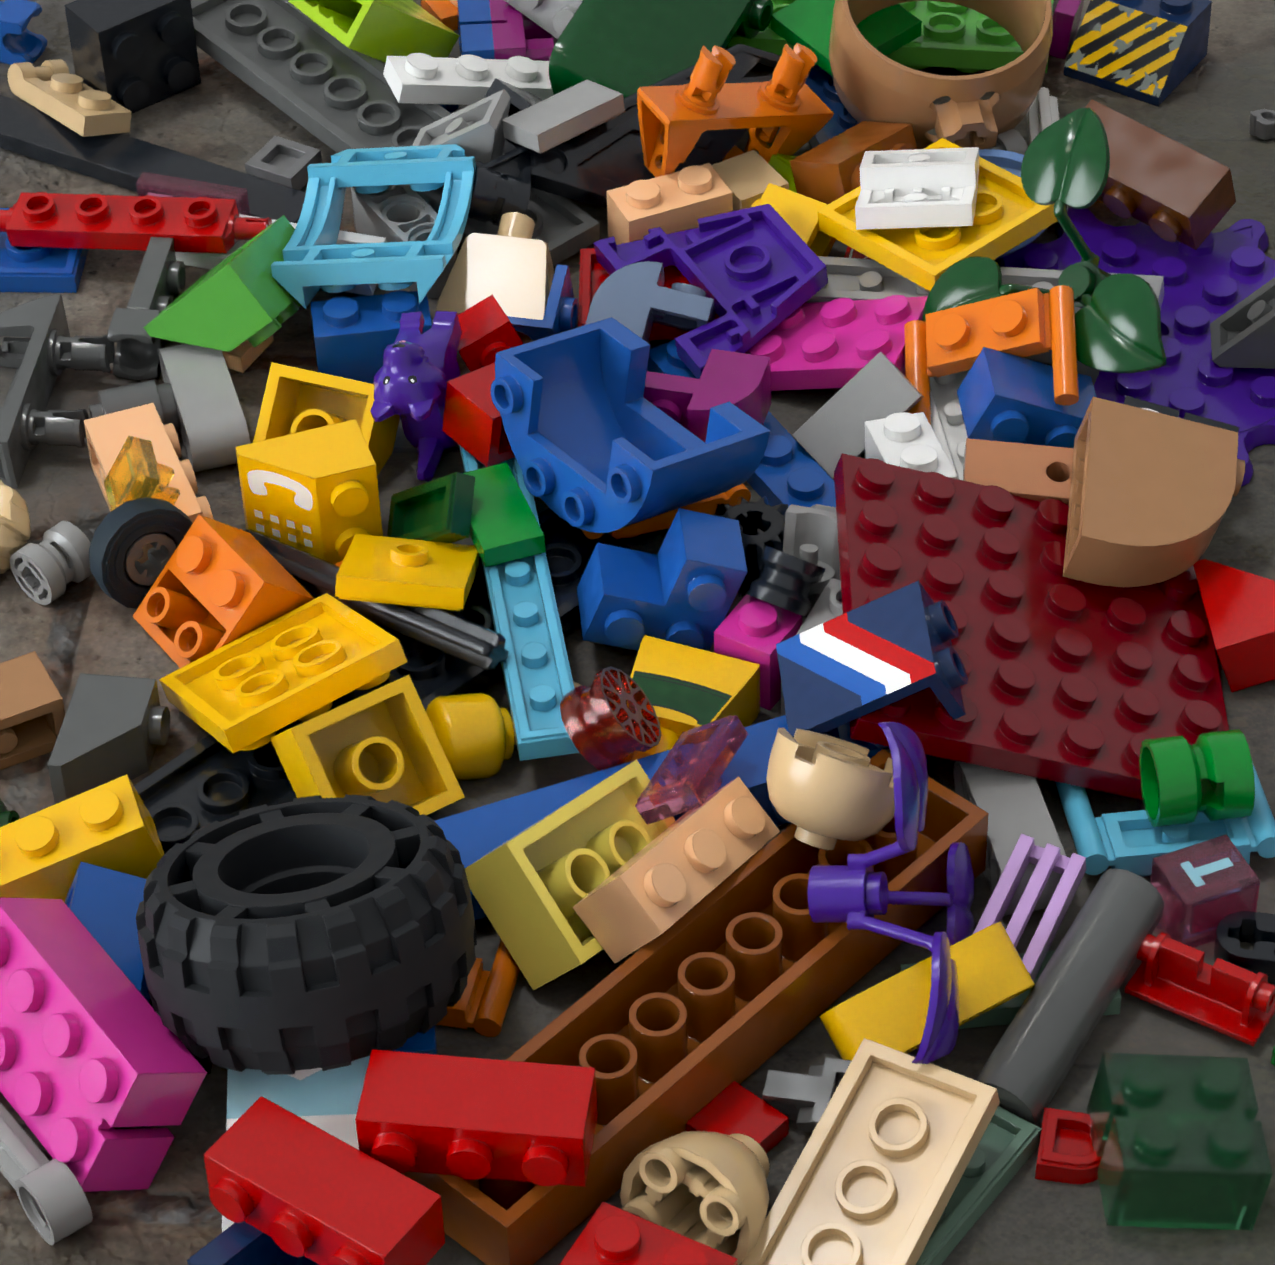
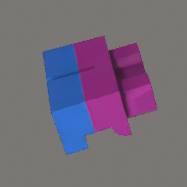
[457,0,554,61]

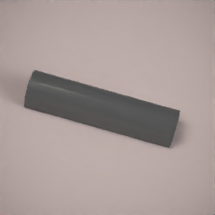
[976,869,1164,1126]

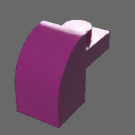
[644,349,771,442]

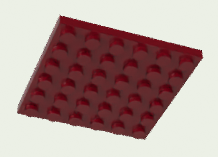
[834,453,1229,800]

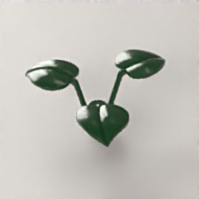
[922,107,1167,373]

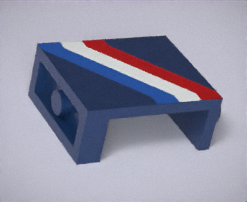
[776,580,968,739]

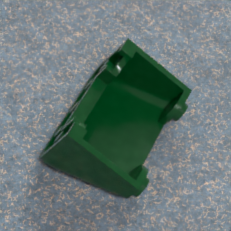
[548,0,773,98]

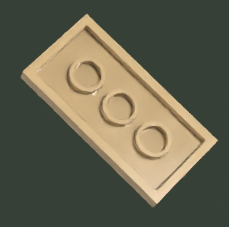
[741,1038,1000,1265]

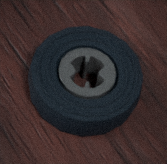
[89,497,193,609]

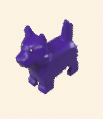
[370,311,462,482]

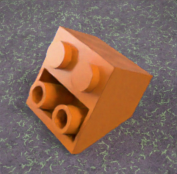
[132,514,315,668]

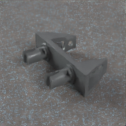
[0,293,115,488]

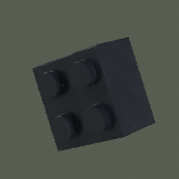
[64,0,201,114]

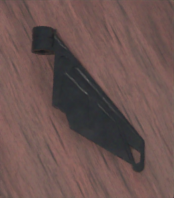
[468,44,781,226]

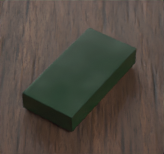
[387,472,475,543]

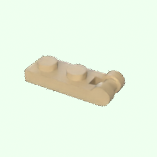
[8,59,131,137]

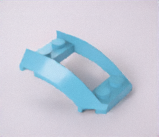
[271,144,476,309]

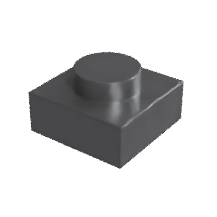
[245,136,322,190]

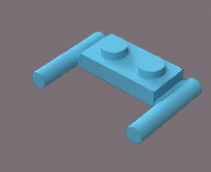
[1055,762,1275,877]

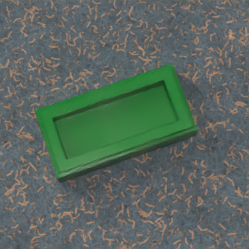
[463,462,546,567]

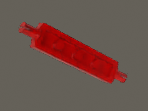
[0,192,272,254]

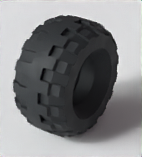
[136,795,477,1075]

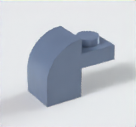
[585,261,716,343]

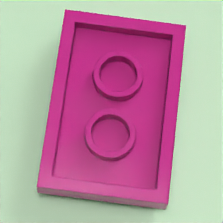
[745,295,928,391]

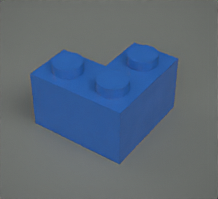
[577,508,748,651]

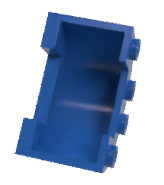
[490,317,770,533]

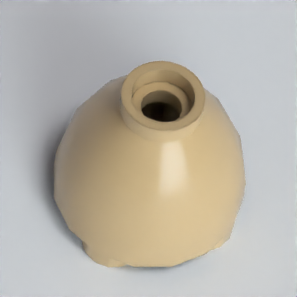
[620,1131,770,1265]

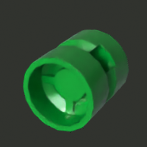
[1139,729,1255,827]

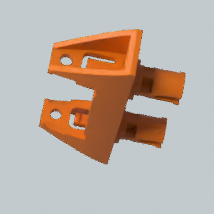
[637,43,834,177]

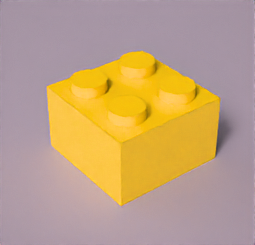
[270,675,465,815]

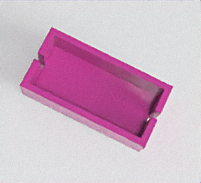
[0,897,207,1192]

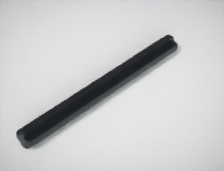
[244,529,509,671]

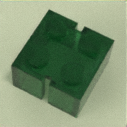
[1086,1052,1273,1230]

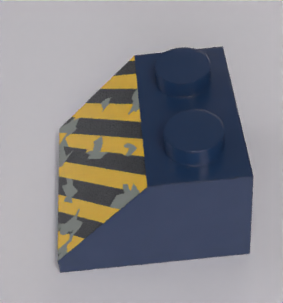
[1064,0,1212,106]

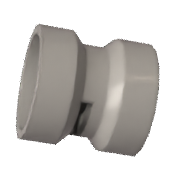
[10,521,92,606]

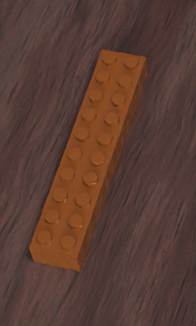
[402,749,989,1265]

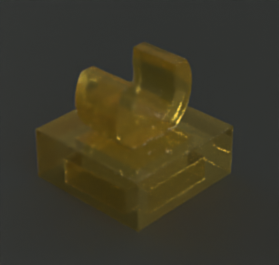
[104,436,180,511]

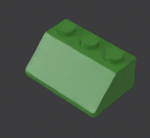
[143,215,301,352]

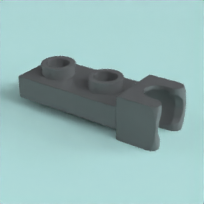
[108,237,186,380]

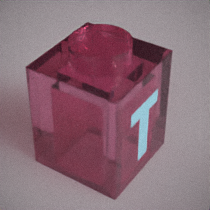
[1150,834,1260,948]

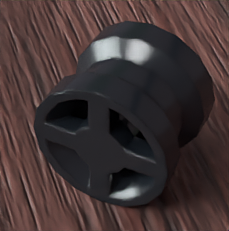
[747,546,825,617]

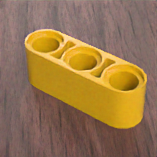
[819,921,1035,1060]

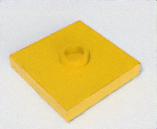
[335,534,479,611]

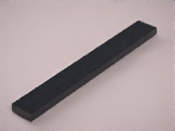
[0,95,306,223]

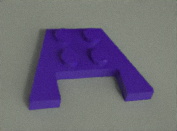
[594,204,828,379]

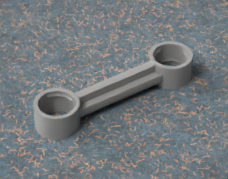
[0,1102,93,1245]

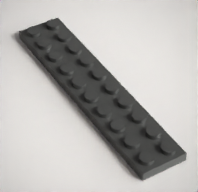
[191,0,600,266]

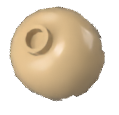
[766,727,895,850]

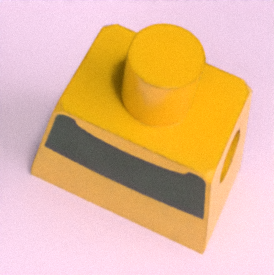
[621,635,760,761]

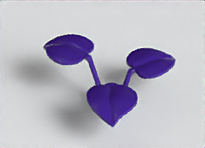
[808,722,975,1064]

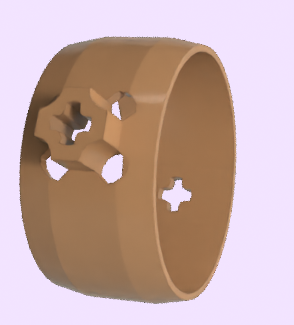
[829,0,1053,149]

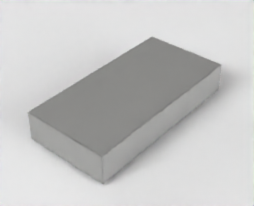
[502,80,625,154]
[792,352,924,479]

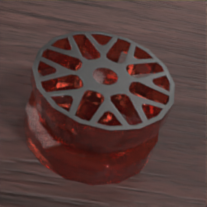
[560,666,661,771]

